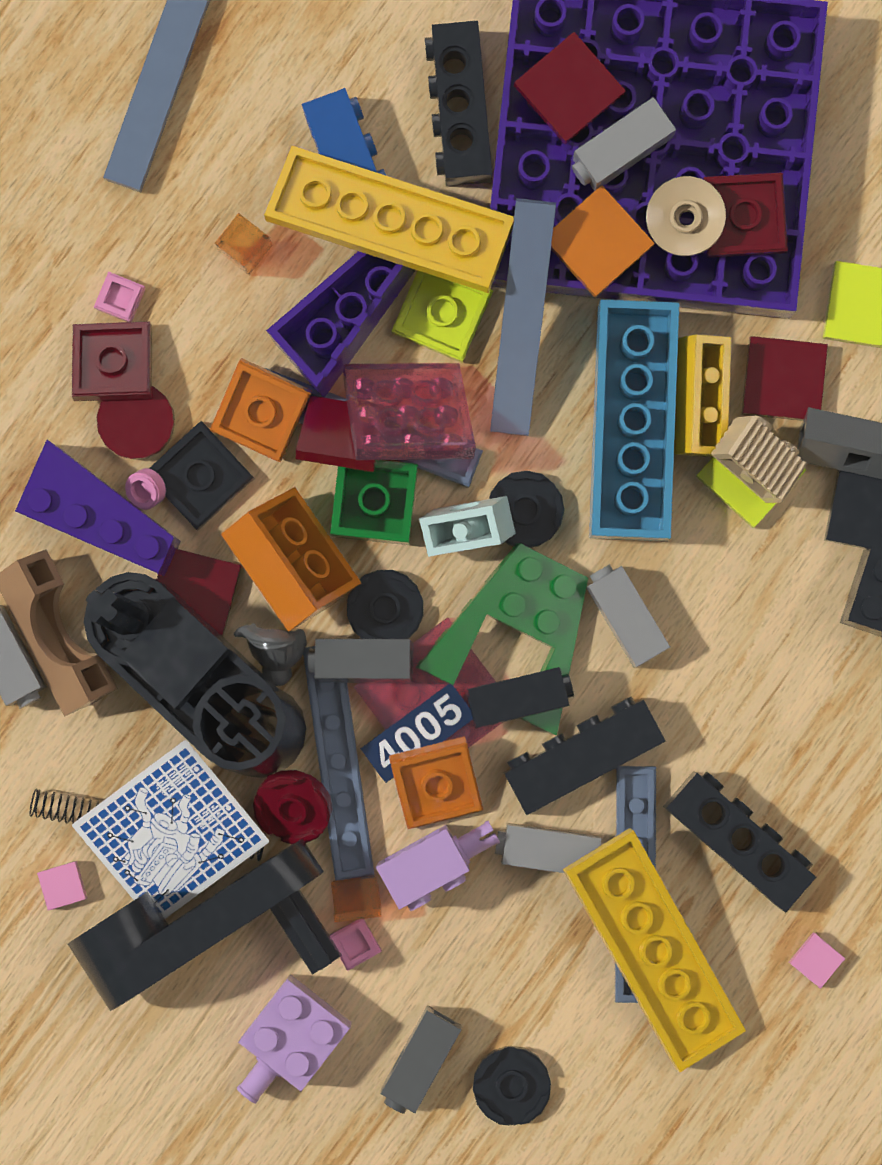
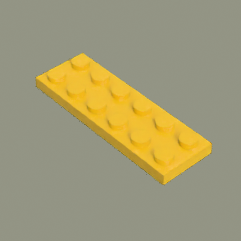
[264,146,514,293]
[563,828,746,1072]

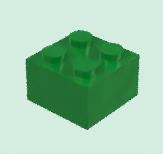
[330,460,418,545]

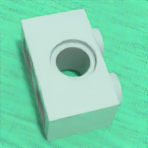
[419,496,516,557]

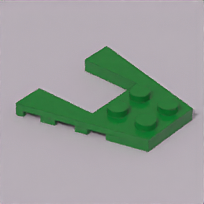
[415,543,588,735]

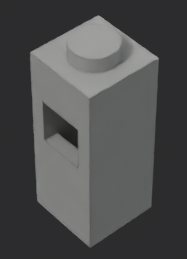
[572,97,676,191]
[586,564,670,668]
[0,605,47,709]
[495,823,602,873]

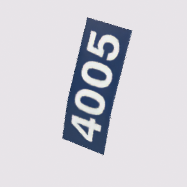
[360,684,473,783]

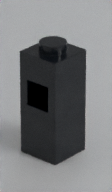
[466,667,574,729]

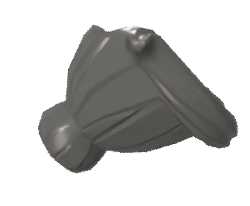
[234,623,307,686]

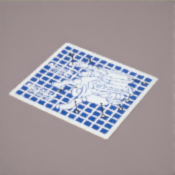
[72,740,269,919]

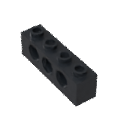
[425,20,492,186]
[663,771,817,913]

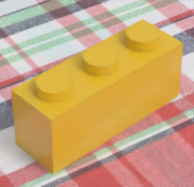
[674,334,731,457]

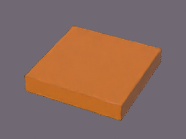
[551,185,655,298]
[210,358,312,462]
[389,736,483,829]

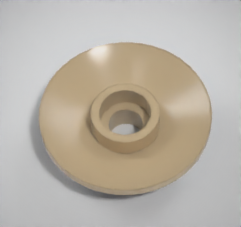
[646,176,726,256]

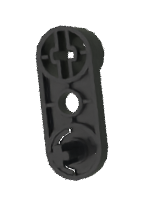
[84,572,307,778]
[67,838,342,1011]

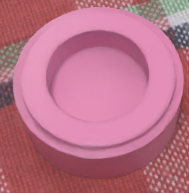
[125,468,166,510]

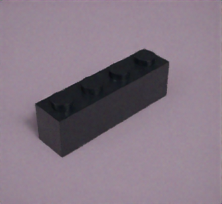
[503,696,666,815]

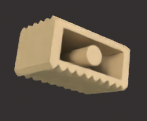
[711,415,807,503]

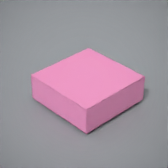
[94,271,146,322]
[37,861,87,910]
[329,916,382,971]
[789,932,845,989]

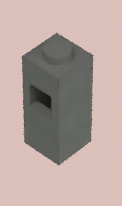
[797,407,882,479]
[308,639,414,683]
[380,1006,462,1114]

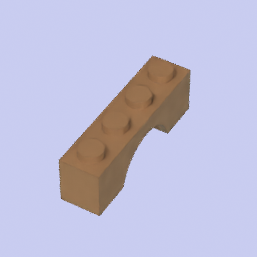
[0,549,118,717]

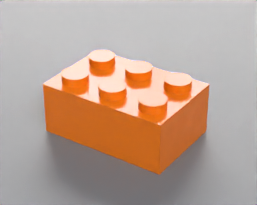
[221,487,361,632]

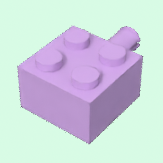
[376,821,500,911]
[237,974,352,1104]

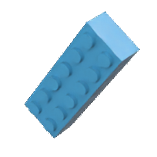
[589,300,679,542]

